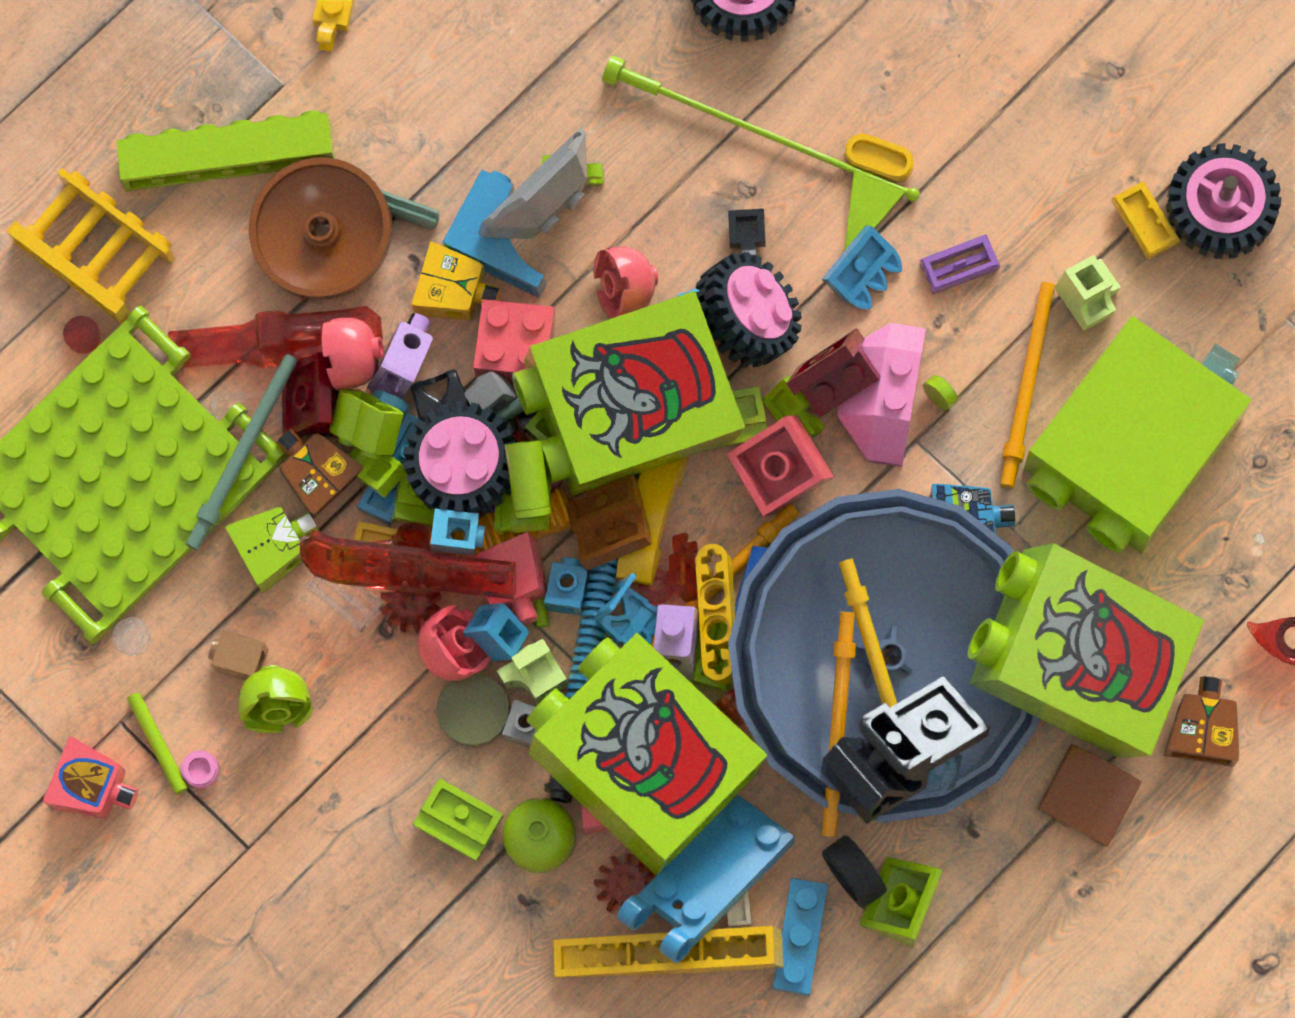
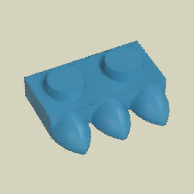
[822,226,902,309]

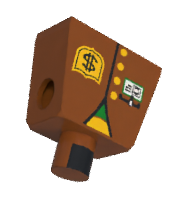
[275,429,363,519]
[1164,676,1239,767]

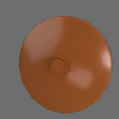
[249,157,392,300]

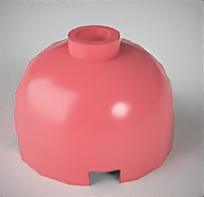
[593,246,658,319]
[322,318,384,391]
[417,605,490,681]

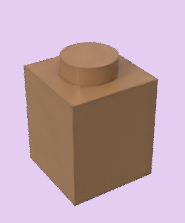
[208,630,269,680]

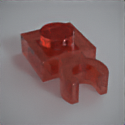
[666,532,698,602]

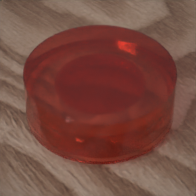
[63,316,101,354]

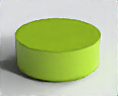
[923,375,957,411]

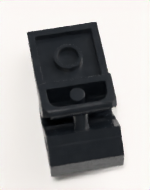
[821,676,990,824]

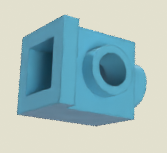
[430,508,485,556]

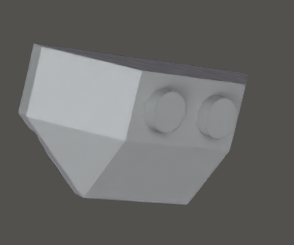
[478,127,587,239]

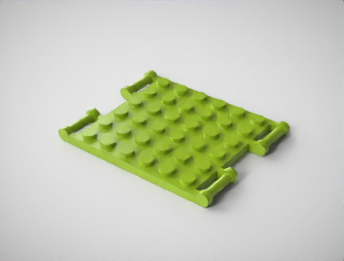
[0,306,288,644]

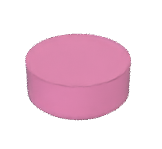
[181,750,220,789]

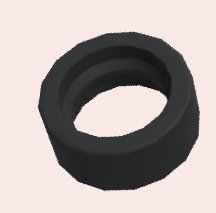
[822,835,887,909]

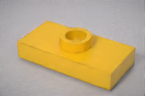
[1112,181,1180,260]

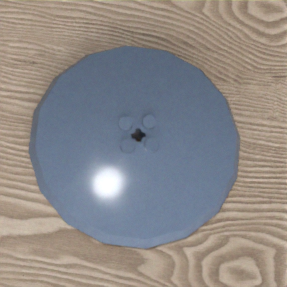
[728,489,1039,823]

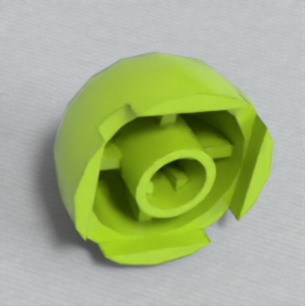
[238,665,313,733]
[502,798,576,873]

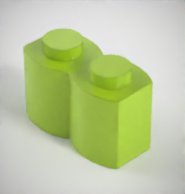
[329,389,404,459]

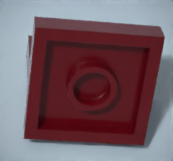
[786,328,881,417]
[282,352,339,438]

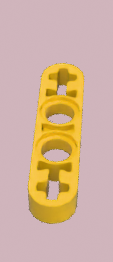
[695,544,735,685]

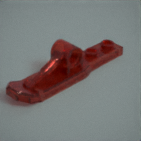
[168,305,383,368]
[299,522,516,600]

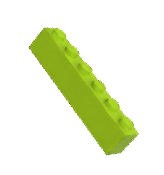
[116,111,335,192]

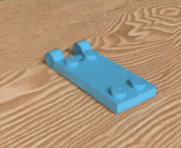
[617,795,794,963]

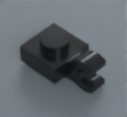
[728,209,766,258]

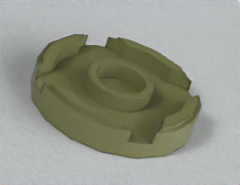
[436,674,510,747]

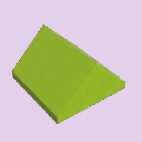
[859,856,943,947]

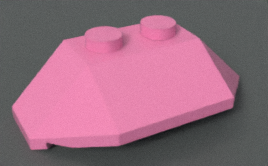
[837,323,926,467]

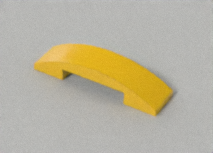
[616,456,689,586]

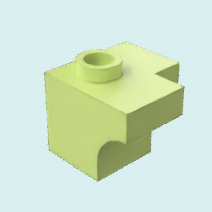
[1054,255,1121,331]
[497,638,568,705]

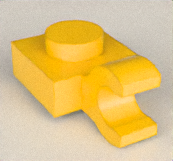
[312,0,355,52]

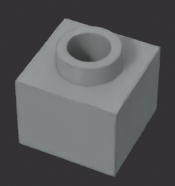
[465,371,518,412]
[502,700,537,748]

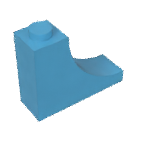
[442,169,546,298]

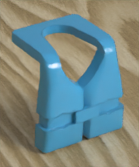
[594,573,658,646]

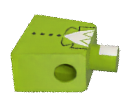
[225,507,319,593]

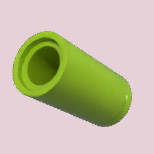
[505,440,551,519]

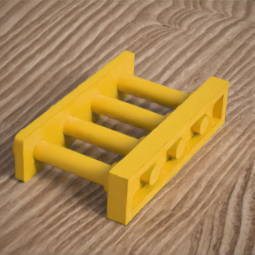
[6,168,175,324]

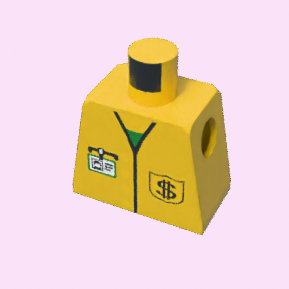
[411,242,501,320]

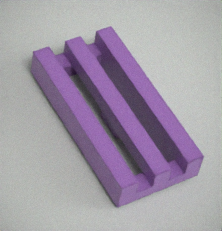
[920,234,1000,295]

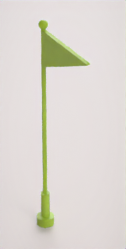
[602,55,920,251]

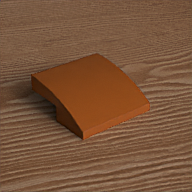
[567,474,652,571]
[1037,744,1142,846]

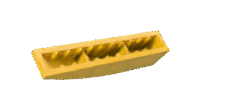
[553,926,784,978]

